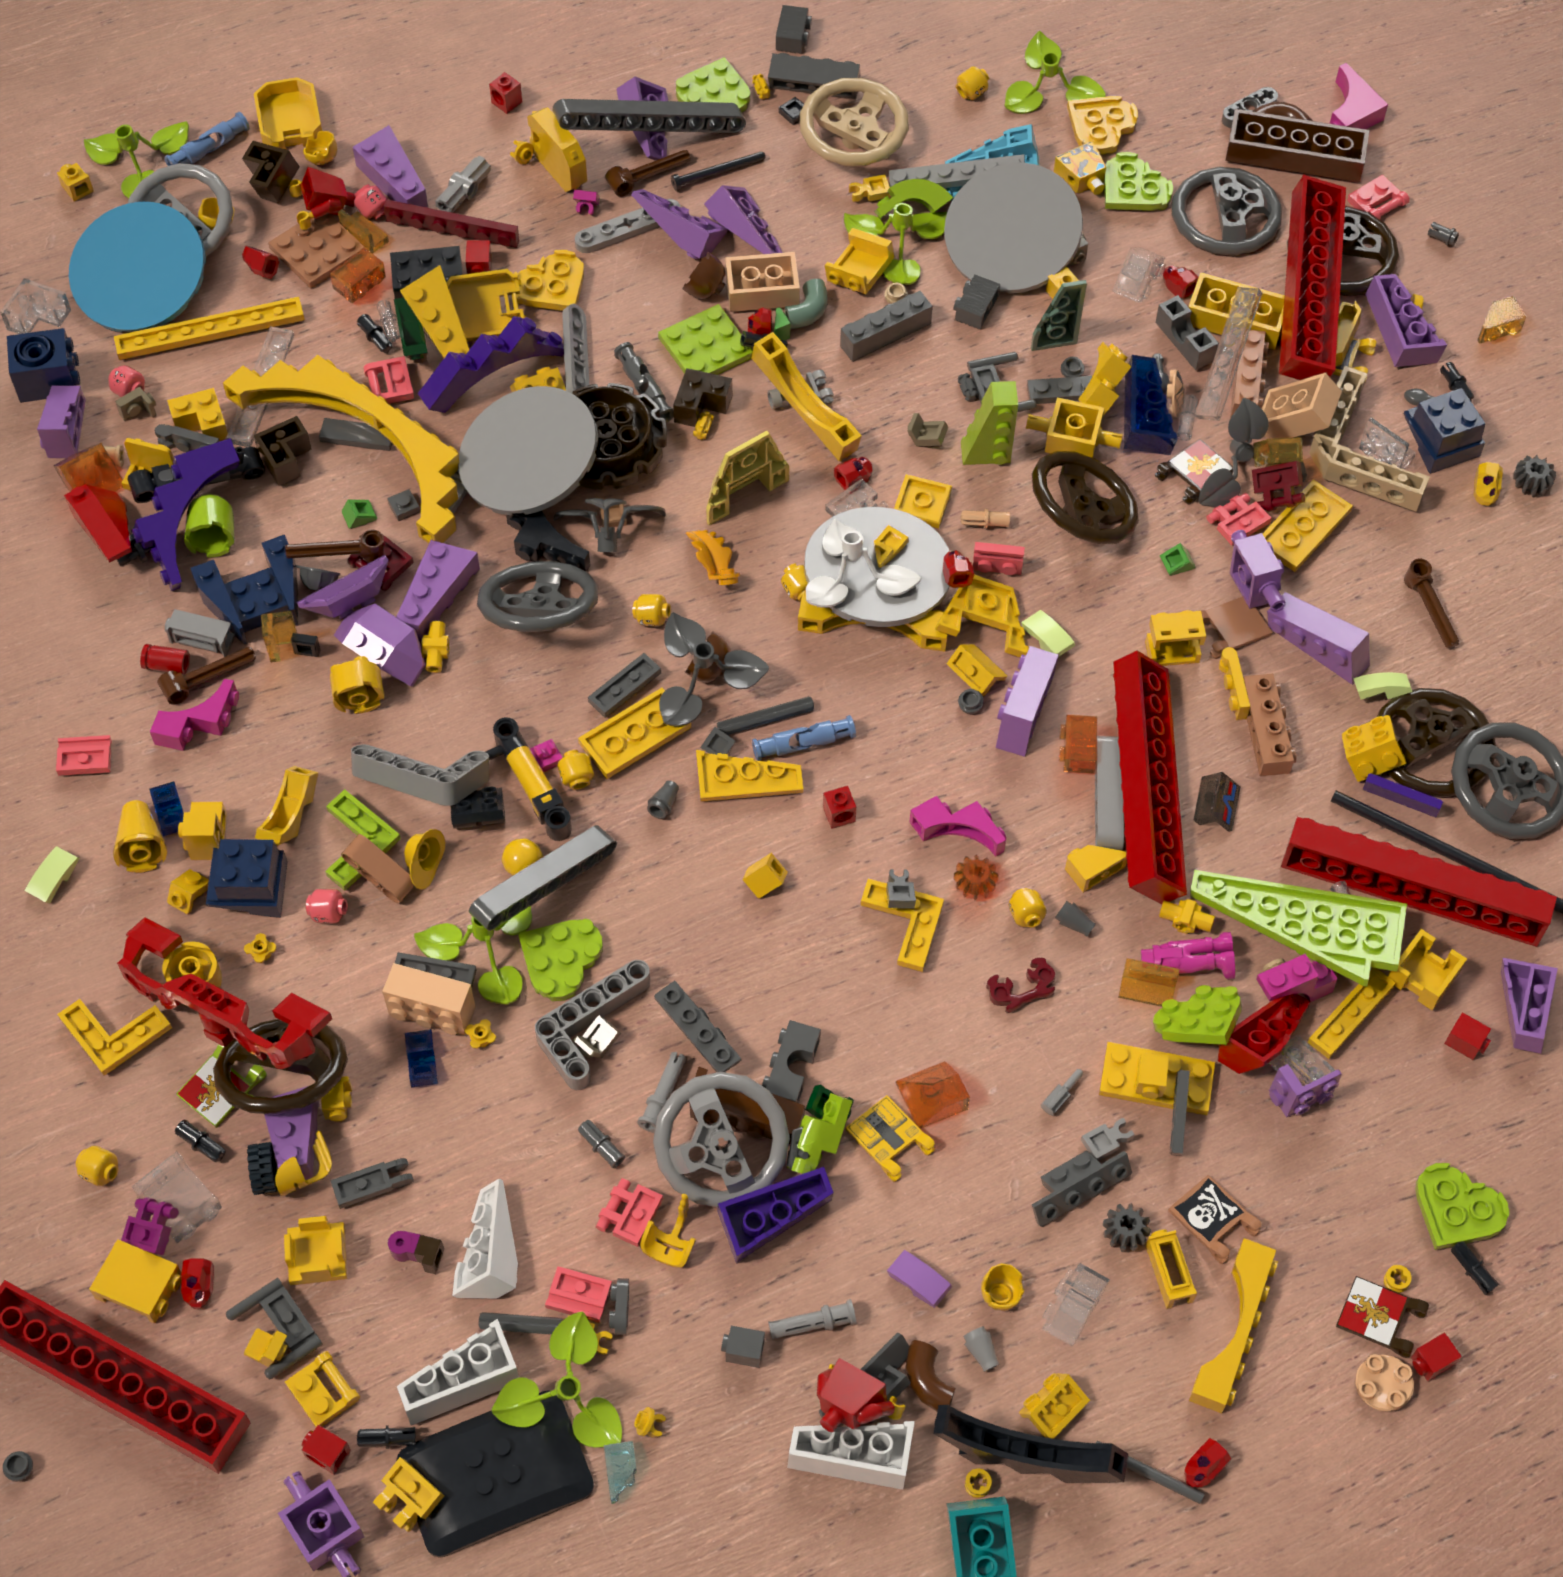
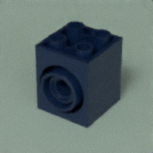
[7,328,81,403]

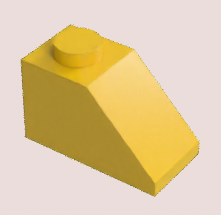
[1065,845,1127,893]

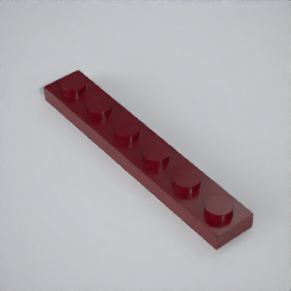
[384,199,520,248]

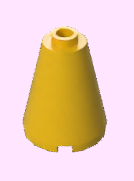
[113,800,167,873]

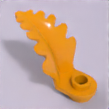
[685,529,740,585]

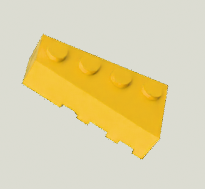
[400,265,470,359]

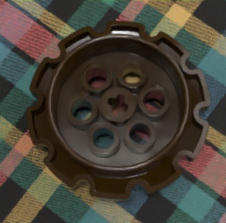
[572,383,667,490]

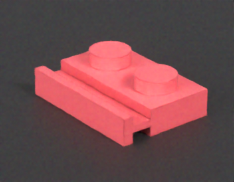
[972,542,1025,575]
[56,735,112,776]
[545,1266,612,1323]

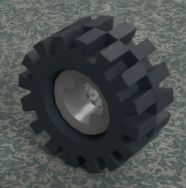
[247,1142,278,1195]

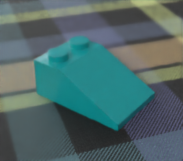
[946,1496,1017,1577]

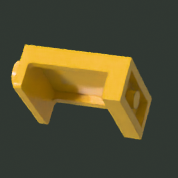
[824,228,895,294]
[89,1239,182,1323]

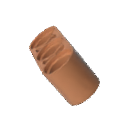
[341,834,414,904]

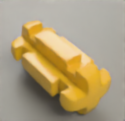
[752,73,770,100]
[693,411,714,440]

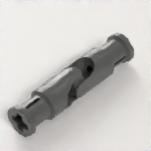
[614,342,674,422]

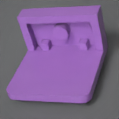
[1269,1064,1342,1118]

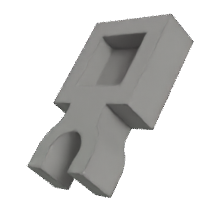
[1081,1118,1135,1161]

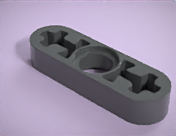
[1222,87,1278,128]

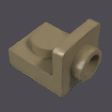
[115,387,156,421]

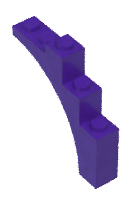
[418,316,564,413]
[132,438,240,591]

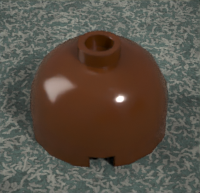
[682,252,726,299]
[685,631,731,683]

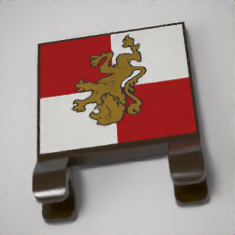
[1155,439,1233,505]
[1336,1276,1429,1358]

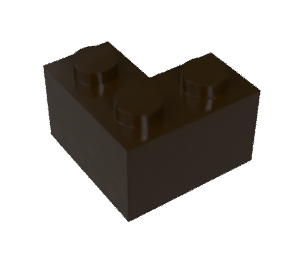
[242,141,300,203]
[673,368,733,427]
[253,416,312,486]

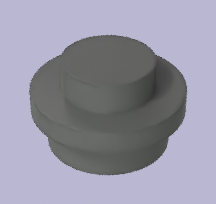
[1060,356,1084,377]
[958,689,984,714]
[3,1451,33,1482]

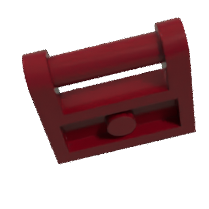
[347,534,414,591]

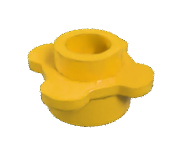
[244,933,276,963]
[465,1019,496,1049]

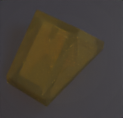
[1253,437,1303,467]

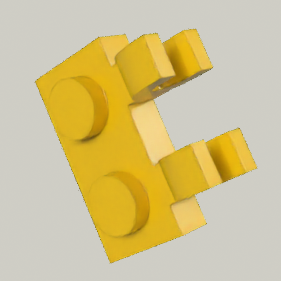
[373,1457,445,1532]

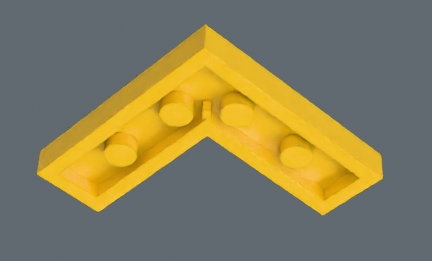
[860,878,944,972]
[57,999,172,1076]

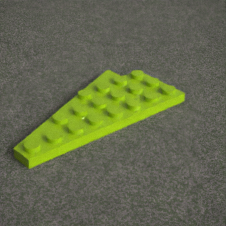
[1190,870,1407,986]

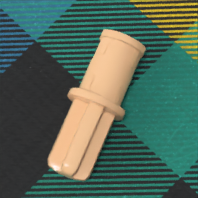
[960,509,1010,528]

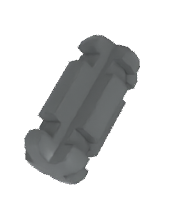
[958,373,978,402]

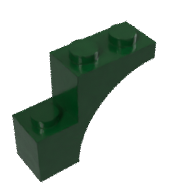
[393,298,428,360]

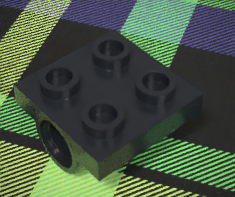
[451,786,506,829]

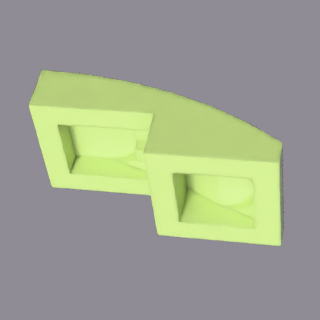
[1021,610,1075,657]
[1353,672,1412,700]
[24,846,80,903]

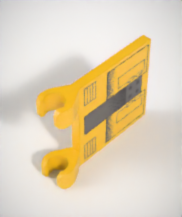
[845,1095,935,1182]

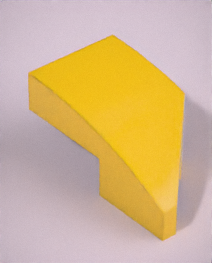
[874,525,909,568]

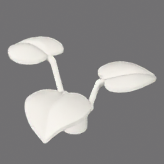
[806,518,921,607]

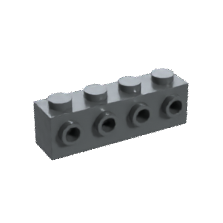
[768,53,861,99]
[840,291,933,362]

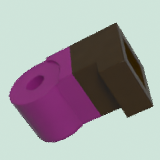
[388,1231,445,1275]

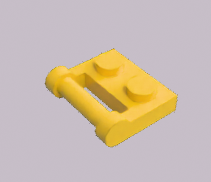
[285,1351,360,1427]

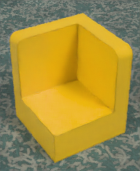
[742,852,787,898]

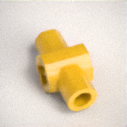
[422,621,450,673]
[1159,899,1215,934]

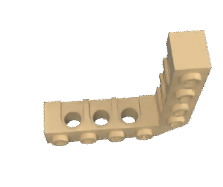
[1309,366,1430,512]

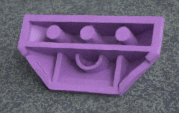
[296,555,388,619]
[334,604,425,687]

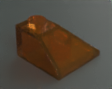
[53,443,123,492]
[896,1061,970,1129]

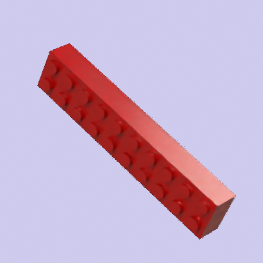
[1279,174,1346,380]
[1113,650,1187,904]
[1281,816,1557,947]
[0,1280,251,1474]

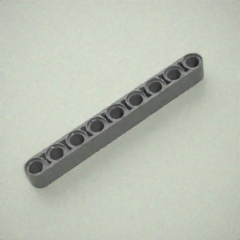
[553,99,746,133]

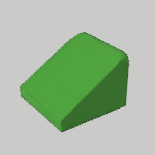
[774,307,791,340]
[342,499,377,529]
[1159,543,1196,576]

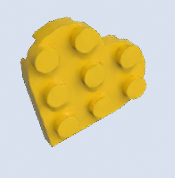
[1067,96,1138,155]
[514,250,584,311]

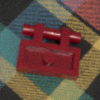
[1252,461,1305,512]

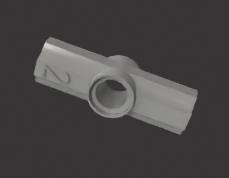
[435,156,491,213]

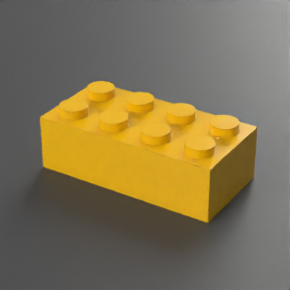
[1188,273,1285,350]

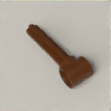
[605,150,691,197]
[285,530,384,562]
[1404,558,1459,649]
[157,647,256,705]

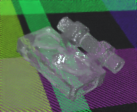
[825,479,889,517]

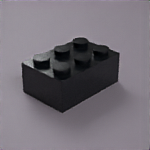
[390,246,463,299]

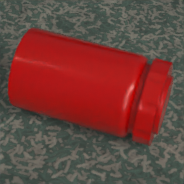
[140,644,190,675]

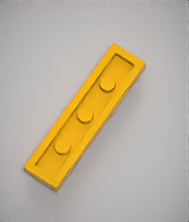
[1307,968,1396,1059]

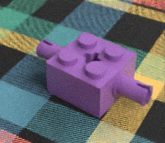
[1230,530,1286,612]
[278,1471,364,1577]

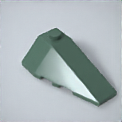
[1031,280,1087,351]

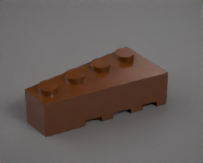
[689,1066,805,1144]

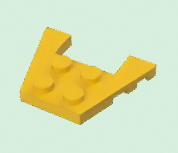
[935,575,1029,658]

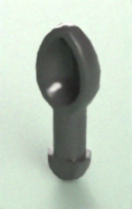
[1151,353,1169,394]
[1404,388,1434,406]

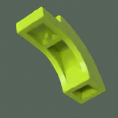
[874,179,953,219]

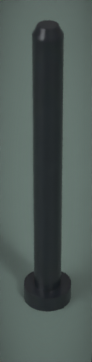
[671,152,766,191]

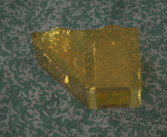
[1477,296,1527,344]

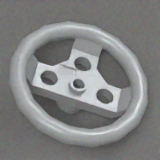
[127,163,233,256]
[653,1072,790,1207]

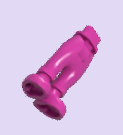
[1141,932,1235,980]

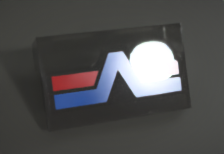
[1193,772,1241,832]

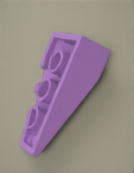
[631,189,728,259]

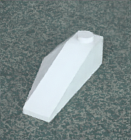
[452,1179,518,1299]

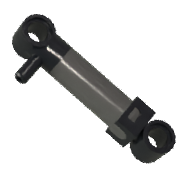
[127,447,265,503]

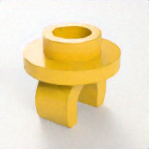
[510,140,534,164]
[634,1407,666,1438]

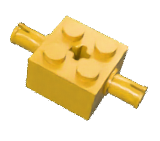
[1026,397,1123,458]

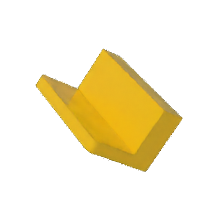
[946,644,1008,696]

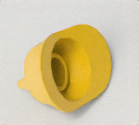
[404,829,446,889]

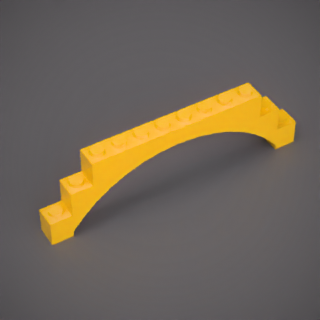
[223,354,460,543]

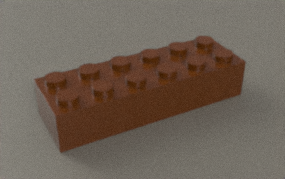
[1225,109,1369,182]

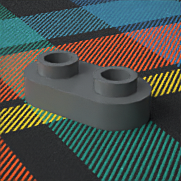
[609,1278,629,1335]

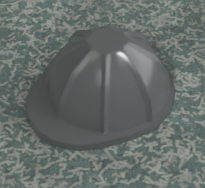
[295,565,341,591]

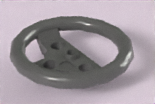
[1171,167,1282,256]
[477,561,599,632]
[1451,722,1563,839]

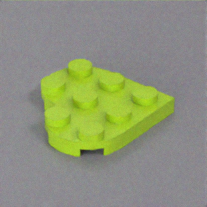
[676,57,750,113]
[1104,152,1173,210]
[518,919,603,1002]
[1153,985,1242,1045]
[1415,1163,1510,1250]

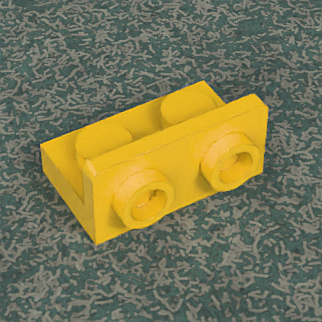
[1019,1373,1090,1439]

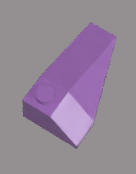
[616,76,668,161]
[704,185,783,254]

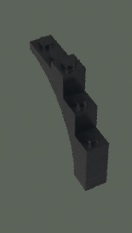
[506,510,590,572]
[933,1405,1128,1483]

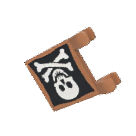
[1168,1175,1262,1264]

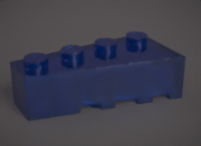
[1124,355,1178,455]

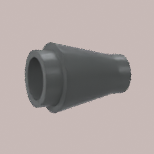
[647,780,679,819]
[1055,901,1096,937]

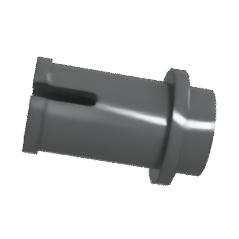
[1428,222,1459,246]

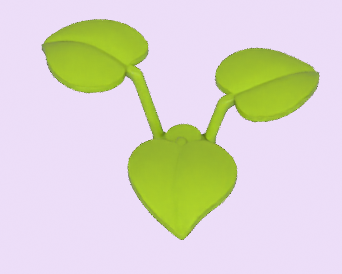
[1005,31,1106,114]
[84,121,189,199]
[844,203,947,285]
[414,906,532,1004]
[492,1312,622,1448]

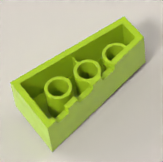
[961,381,1018,465]

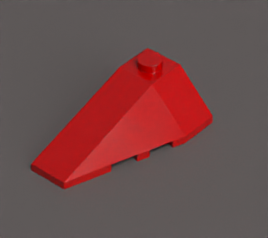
[64,484,132,563]
[1218,994,1310,1074]

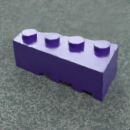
[717,1167,834,1263]

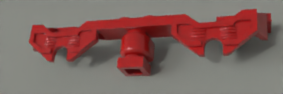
[117,917,333,1069]

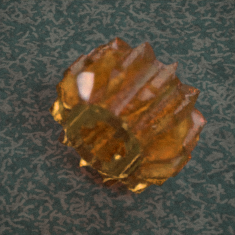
[953,854,999,900]

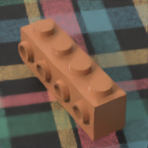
[1230,329,1269,419]
[1243,673,1296,776]

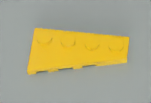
[696,750,803,801]

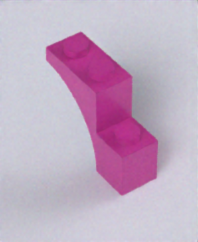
[150,679,239,751]
[909,796,1007,857]
[1256,954,1338,1002]

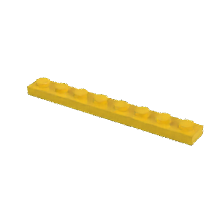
[114,297,305,360]

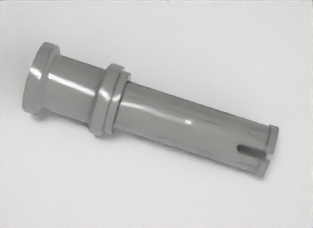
[637,1052,687,1133]
[768,1299,857,1340]

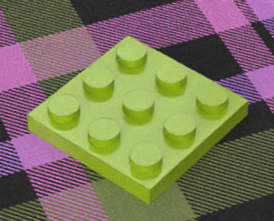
[658,304,753,375]

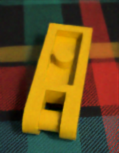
[1219,647,1250,720]

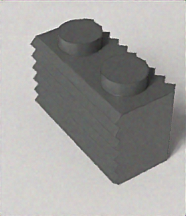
[776,5,812,54]
[953,274,1000,329]

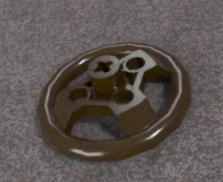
[1287,206,1399,296]
[1032,451,1139,544]
[1377,688,1496,797]
[213,1019,348,1115]

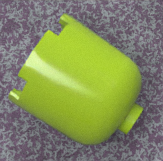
[184,494,235,558]

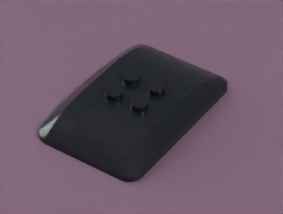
[396,1390,594,1558]

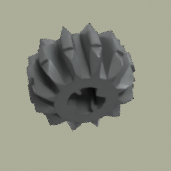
[1513,455,1556,496]
[1103,1203,1151,1252]

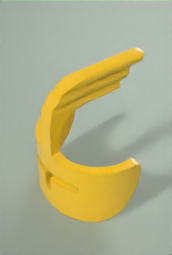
[275,1131,332,1197]
[641,1194,696,1268]

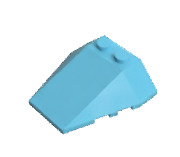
[945,124,1040,201]

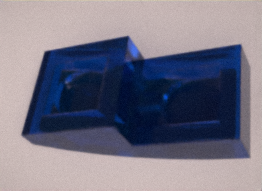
[149,781,184,836]
[404,1029,438,1088]

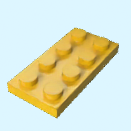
[1263,480,1353,572]
[578,687,691,779]
[1099,1042,1215,1116]

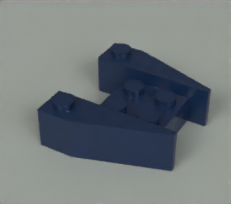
[190,534,298,645]

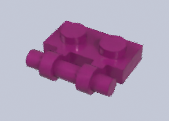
[121,1197,179,1256]

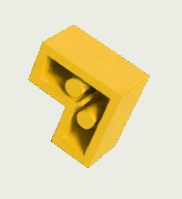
[167,388,229,441]
[178,802,227,860]

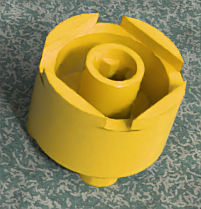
[330,656,384,714]
[162,942,222,988]

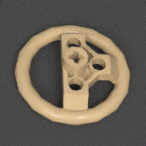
[800,78,909,166]

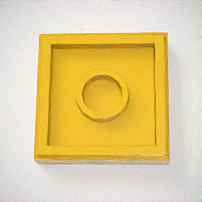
[894,474,952,529]

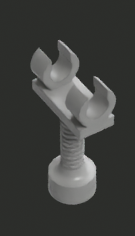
[767,370,834,409]

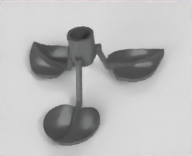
[1198,398,1307,507]
[554,498,666,552]
[659,612,769,726]

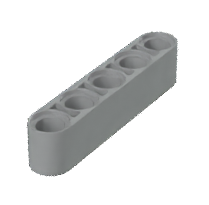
[1095,736,1124,850]

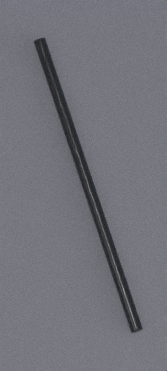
[1330,790,1563,914]

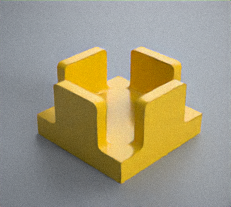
[284,1216,347,1286]

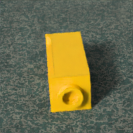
[1146,1229,1197,1309]

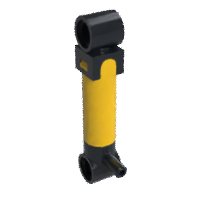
[485,717,572,841]

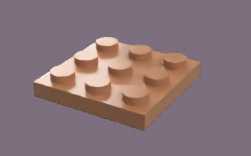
[268,214,366,289]

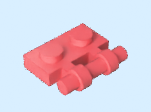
[1206,493,1271,546]
[595,1178,663,1247]

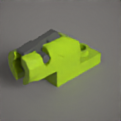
[786,1093,852,1174]

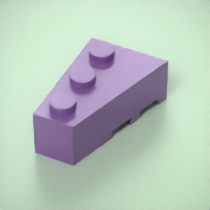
[1501,958,1558,1054]
[264,1086,320,1180]

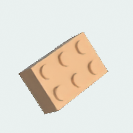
[725,252,800,312]
[1261,373,1342,444]
[382,963,476,1035]

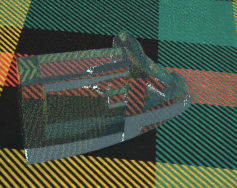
[604,1441,637,1504]

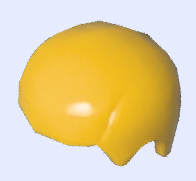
[303,131,337,165]
[198,197,235,230]
[501,838,544,876]
[981,1263,1024,1311]

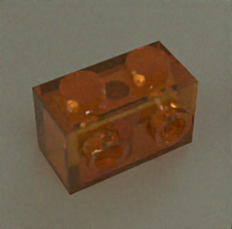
[330,248,386,303]
[1059,715,1097,774]

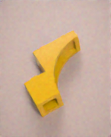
[1078,342,1131,416]
[255,766,319,847]

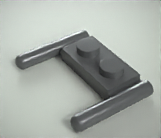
[967,352,1037,412]
[226,1277,323,1379]

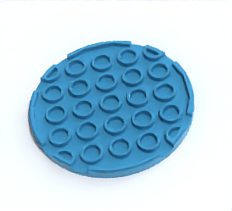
[69,202,206,333]

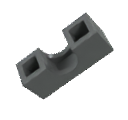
[1155,295,1219,370]
[762,1020,821,1103]

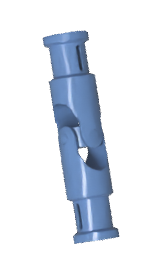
[164,112,250,166]
[752,715,856,761]

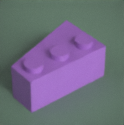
[37,386,86,458]

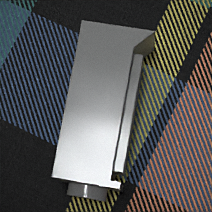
[165,609,235,657]

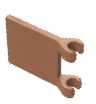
[1198,597,1273,659]

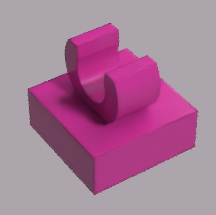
[573,190,600,215]
[530,739,563,772]

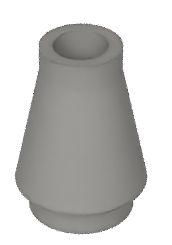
[963,1326,999,1372]

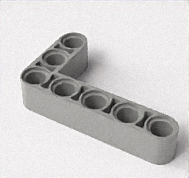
[351,744,489,806]
[535,960,650,1090]

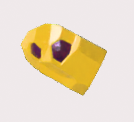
[1473,462,1503,506]

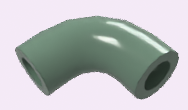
[785,279,828,329]

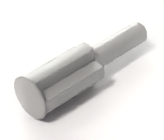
[1041,1069,1083,1116]

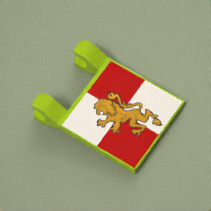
[176,1045,267,1128]

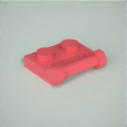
[1347,175,1410,220]
[363,356,414,404]

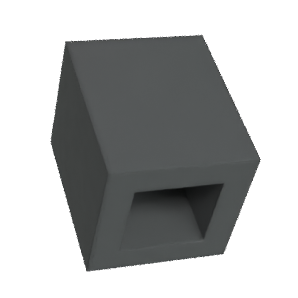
[721,1326,765,1368]

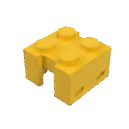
[1145,610,1206,666]
[1388,929,1467,1010]

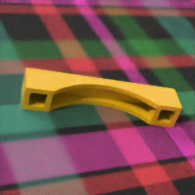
[751,332,862,462]
[798,592,948,652]
[1189,1238,1278,1414]

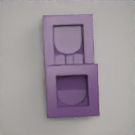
[887,1250,952,1308]

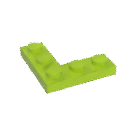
[325,789,401,891]

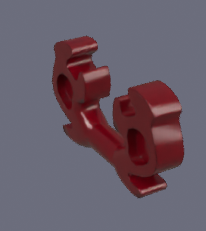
[986,958,1055,1013]

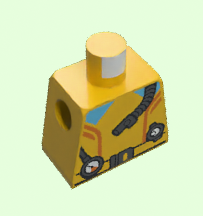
[1053,141,1106,195]

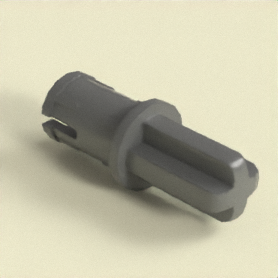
[578,1120,625,1169]

